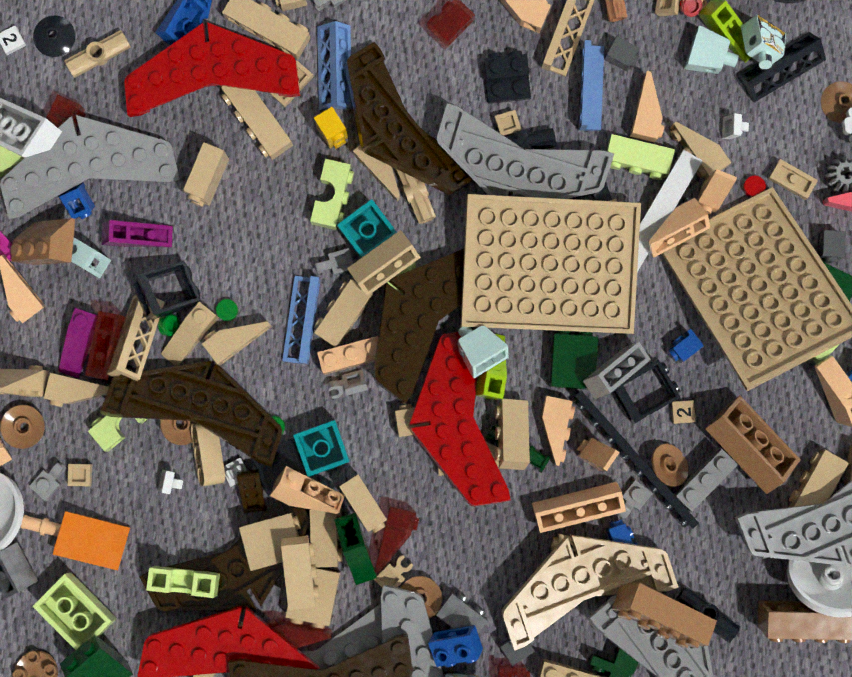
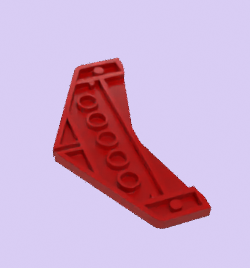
[124,22,300,117]
[409,332,511,507]
[137,606,320,677]

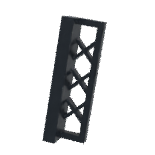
[737,32,826,103]

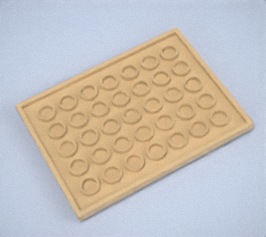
[662,187,852,391]
[460,194,641,334]

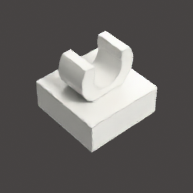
[722,113,749,139]
[224,458,248,487]
[158,469,183,494]

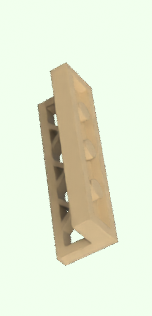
[542,0,594,77]
[107,295,165,381]

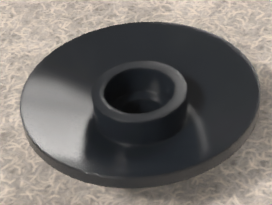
[33,15,76,57]

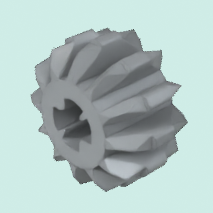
[825,156,852,194]

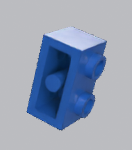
[428,625,483,667]

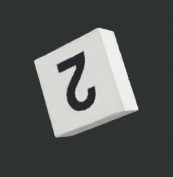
[0,26,26,55]

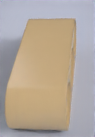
[191,423,225,487]

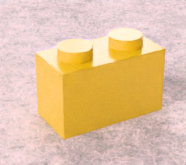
[314,107,348,149]

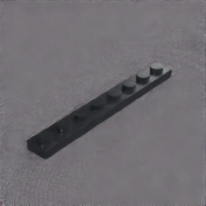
[573,390,699,529]

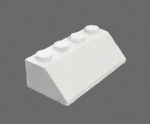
[0,98,62,158]

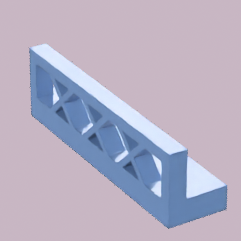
[317,21,352,111]
[579,40,604,131]
[282,276,320,365]

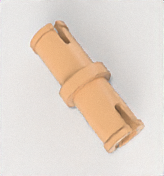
[21,515,61,537]

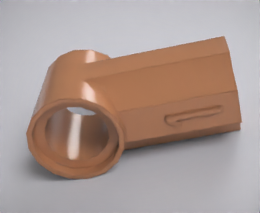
[604,0,627,22]

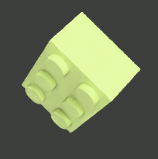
[33,572,117,650]

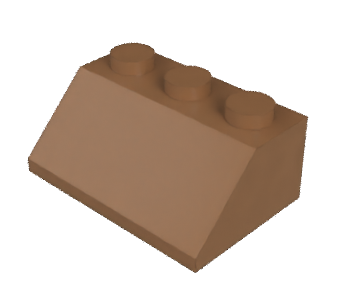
[11,218,75,265]

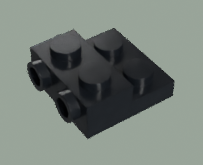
[484,51,531,104]

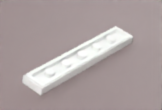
[637,150,703,272]

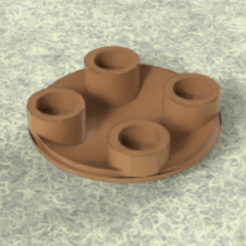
[12,650,58,677]

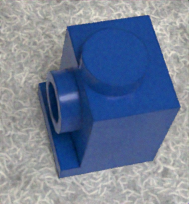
[60,183,95,219]
[667,329,704,363]
[606,519,638,545]

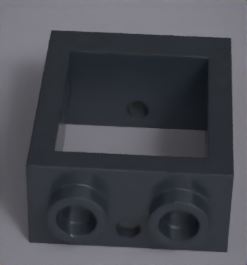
[131,261,201,322]
[613,359,680,424]

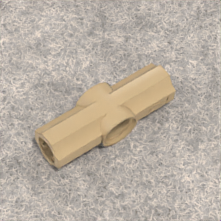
[64,30,131,78]
[396,169,436,224]

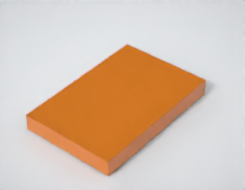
[52,511,130,571]

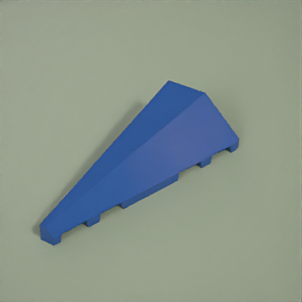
[155,0,212,45]

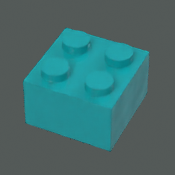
[337,199,397,258]
[293,420,351,477]

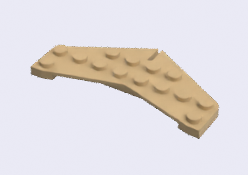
[501,534,678,651]

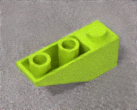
[476,334,507,400]

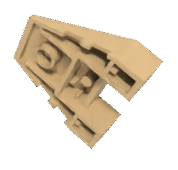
[0,365,49,397]

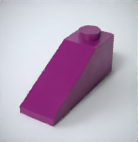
[101,220,173,247]
[58,308,101,378]

